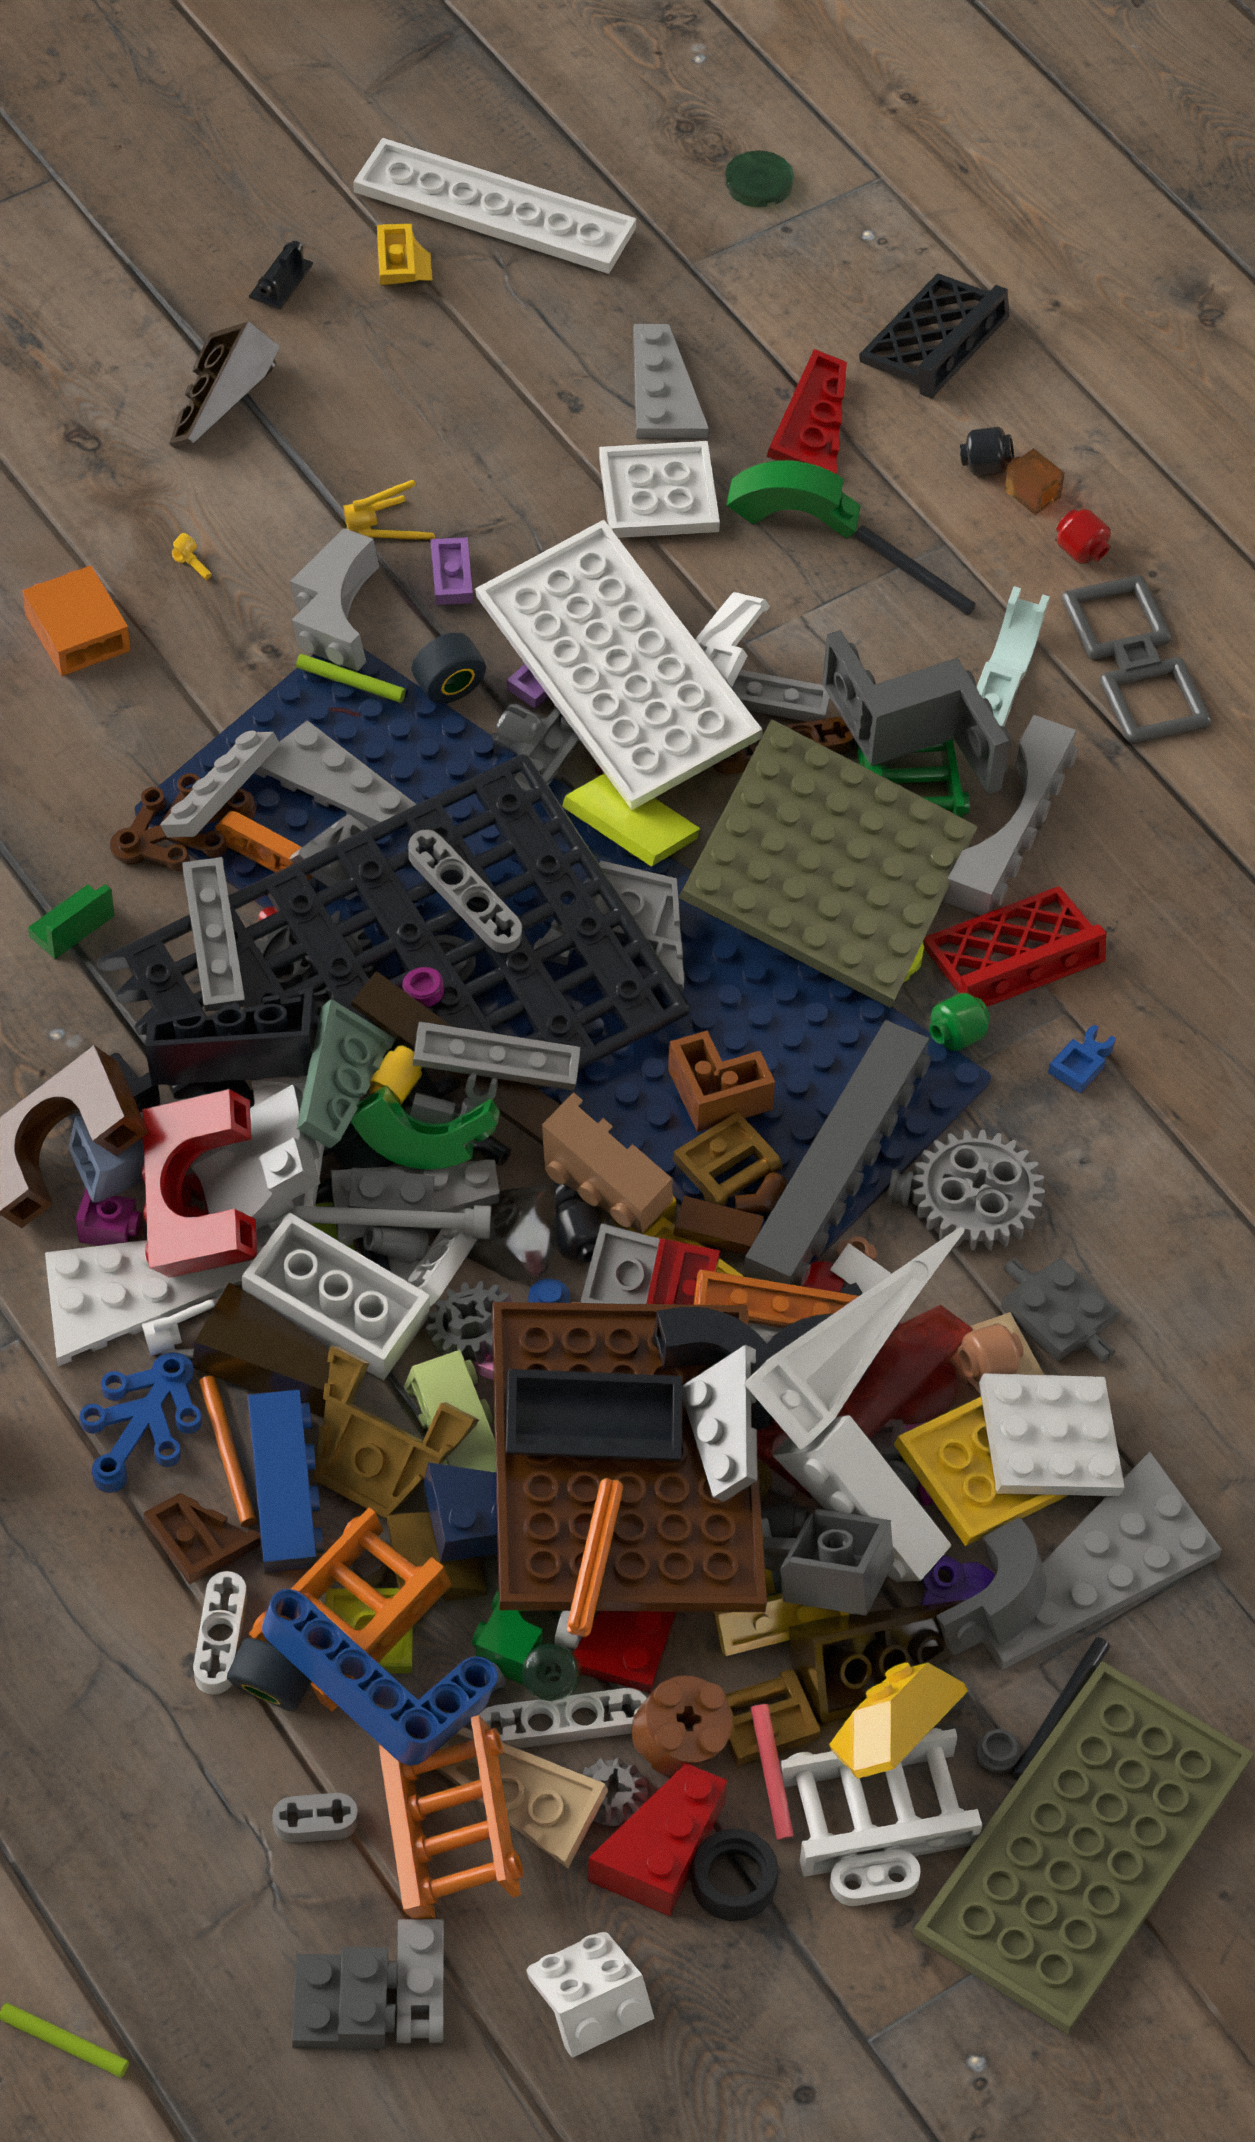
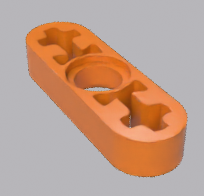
[215,811,313,881]

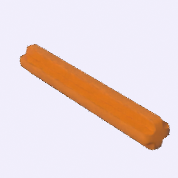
[567,1478,623,1637]

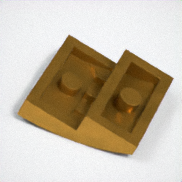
[387,1512,487,1601]

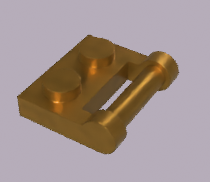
[673,1112,783,1206]
[725,1668,821,1766]

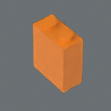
[22,565,130,677]

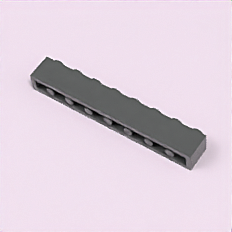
[743,1020,932,1286]

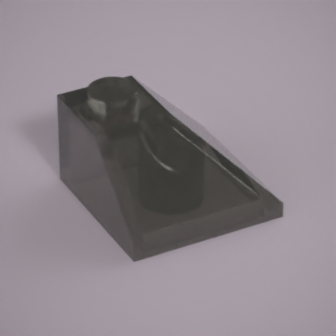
[466,1184,558,1281]

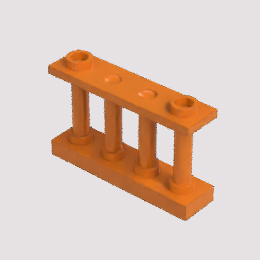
[248,1507,452,1712]
[379,1715,524,1919]

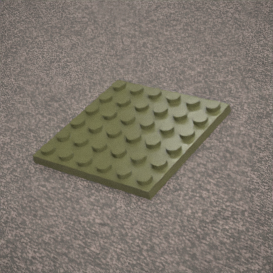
[678,719,978,1008]

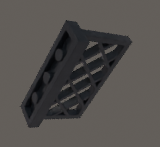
[859,273,1010,399]

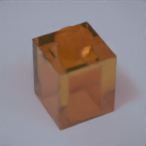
[1004,448,1065,515]

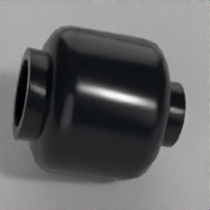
[960,427,1015,477]
[549,1199,605,1263]

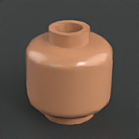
[957,1323,1023,1383]

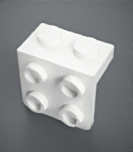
[526,1932,654,2058]

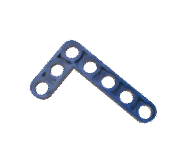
[262,1589,498,1766]

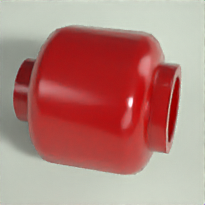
[1056,509,1111,564]

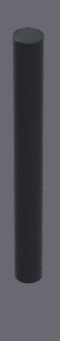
[855,525,976,615]
[1011,1637,1110,1781]

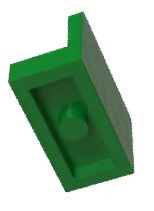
[28,884,115,959]

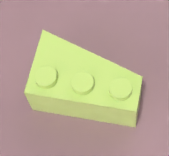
[404,1350,496,1472]

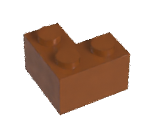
[668,1030,775,1132]

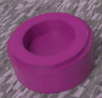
[403,967,444,1007]

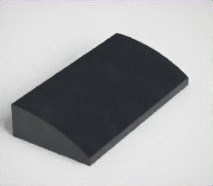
[506,1369,682,1462]

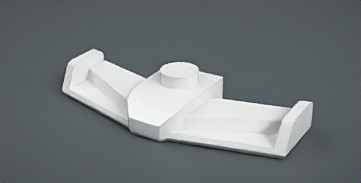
[695,592,770,688]

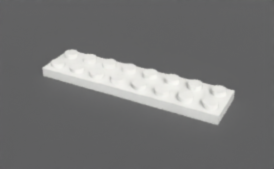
[353,138,636,274]

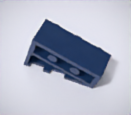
[423,1462,498,1562]

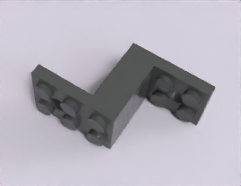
[822,630,1011,794]

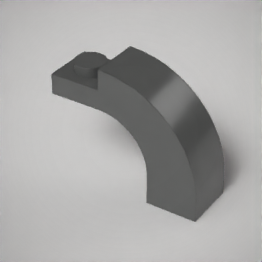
[936,1517,1047,1656]

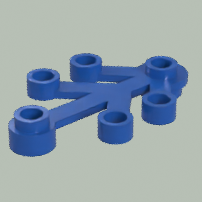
[80,1352,202,1493]

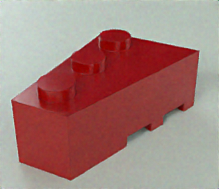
[588,1763,727,1917]

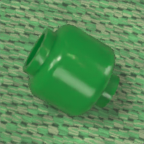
[929,993,990,1051]

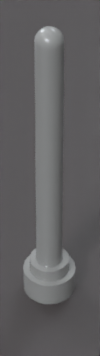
[290,1205,491,1239]

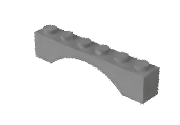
[944,715,1079,916]

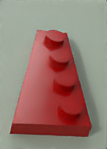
[766,349,847,474]
[567,1611,677,1693]

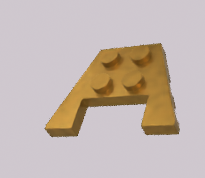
[313,1346,479,1518]

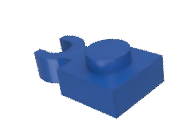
[1048,1025,1116,1094]

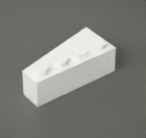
[772,1416,952,1582]

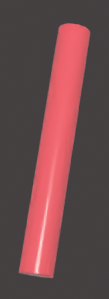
[751,1704,794,1840]

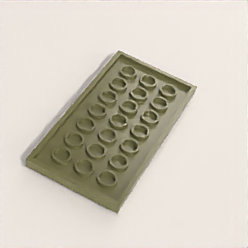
[912,1661,1254,2034]

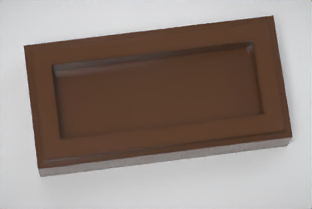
[673,1196,764,1255]

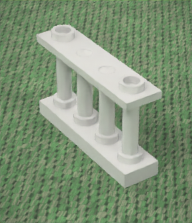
[781,1728,982,1877]

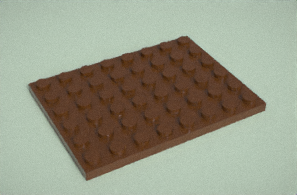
[492,1302,767,1612]

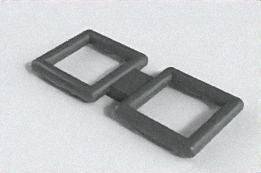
[1061,575,1212,744]

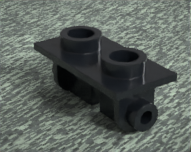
[249,241,313,310]

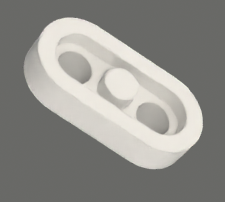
[830,1849,921,1906]

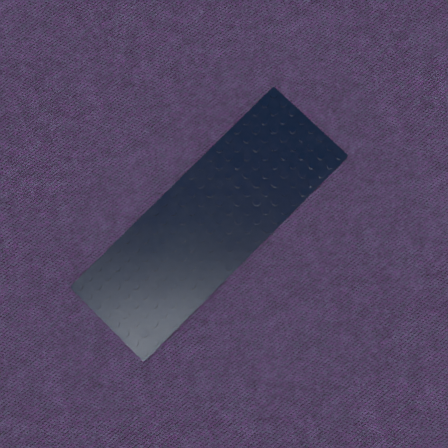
[135,648,991,1264]

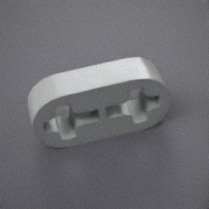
[272,1793,358,1843]

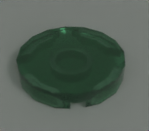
[725,150,794,208]

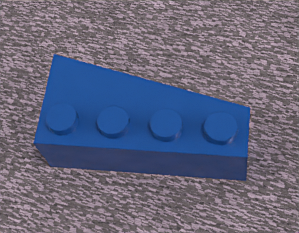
[248,1390,324,1573]

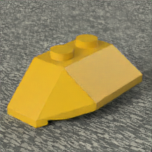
[829,1663,968,1779]

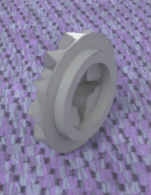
[582,1757,648,1826]

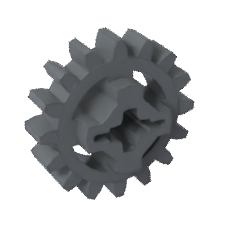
[426,1281,512,1364]

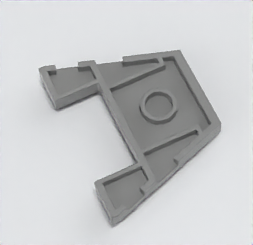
[533,861,684,993]

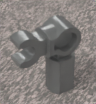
[410,1072,498,1141]

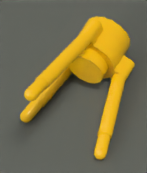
[343,480,435,540]

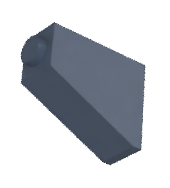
[68,1112,145,1202]

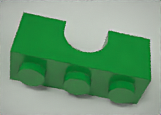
[472,1589,562,1685]

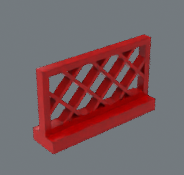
[923,886,1107,1007]

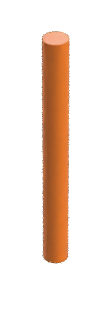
[199,1375,258,1527]

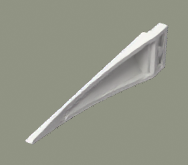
[744,1227,964,1450]

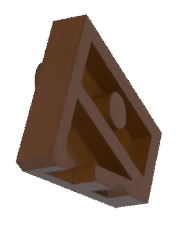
[144,1493,261,1585]

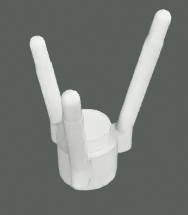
[142,1295,221,1358]

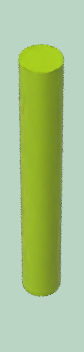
[296,654,406,703]
[0,2003,129,2078]

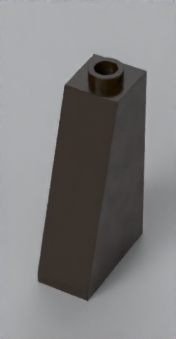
[192,1283,330,1417]

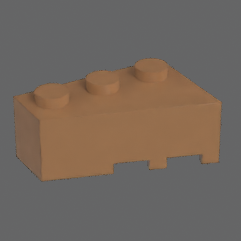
[542,1092,673,1234]

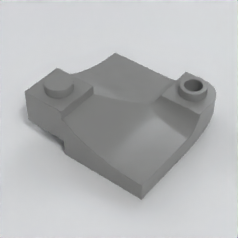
[190,1084,321,1230]

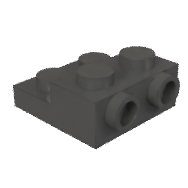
[292,1947,397,2049]

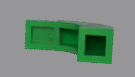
[726,461,861,538]
[351,1085,500,1170]

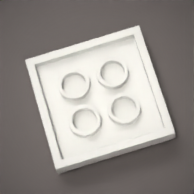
[599,441,720,538]
[979,1373,1125,1496]

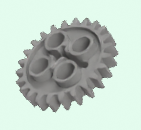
[911,1130,1045,1250]

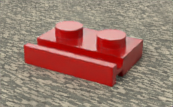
[646,1238,721,1305]

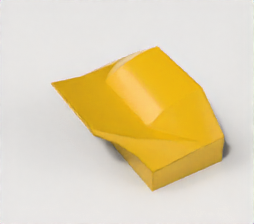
[377,224,432,285]

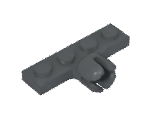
[492,704,581,806]

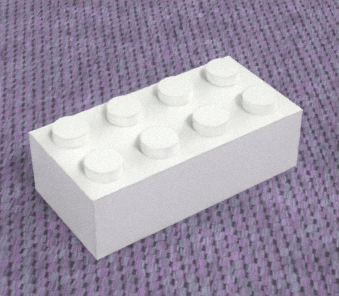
[242,1212,430,1381]

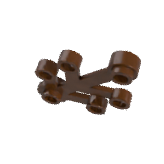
[110,773,257,871]

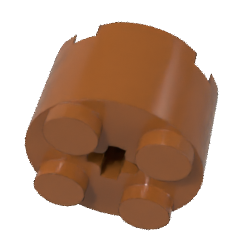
[631,1675,732,1777]

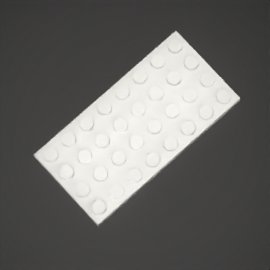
[475,520,763,810]

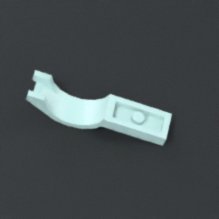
[977,586,1050,726]

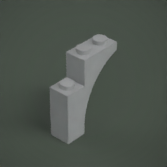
[290,528,379,671]

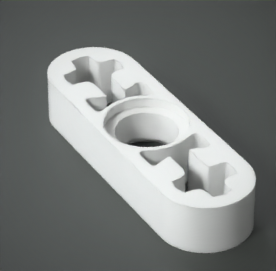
[407,1208,477,1306]
[193,1571,247,1695]

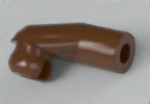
[734,1172,788,1214]

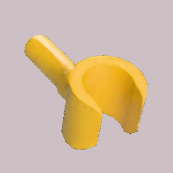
[172,533,212,580]

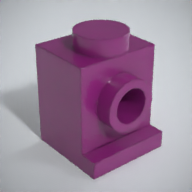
[76,1189,142,1246]

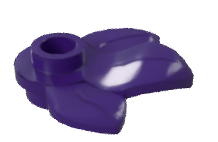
[920,1555,995,1605]

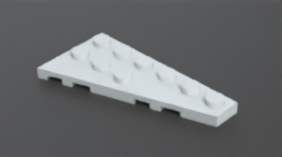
[45,1225,275,1367]

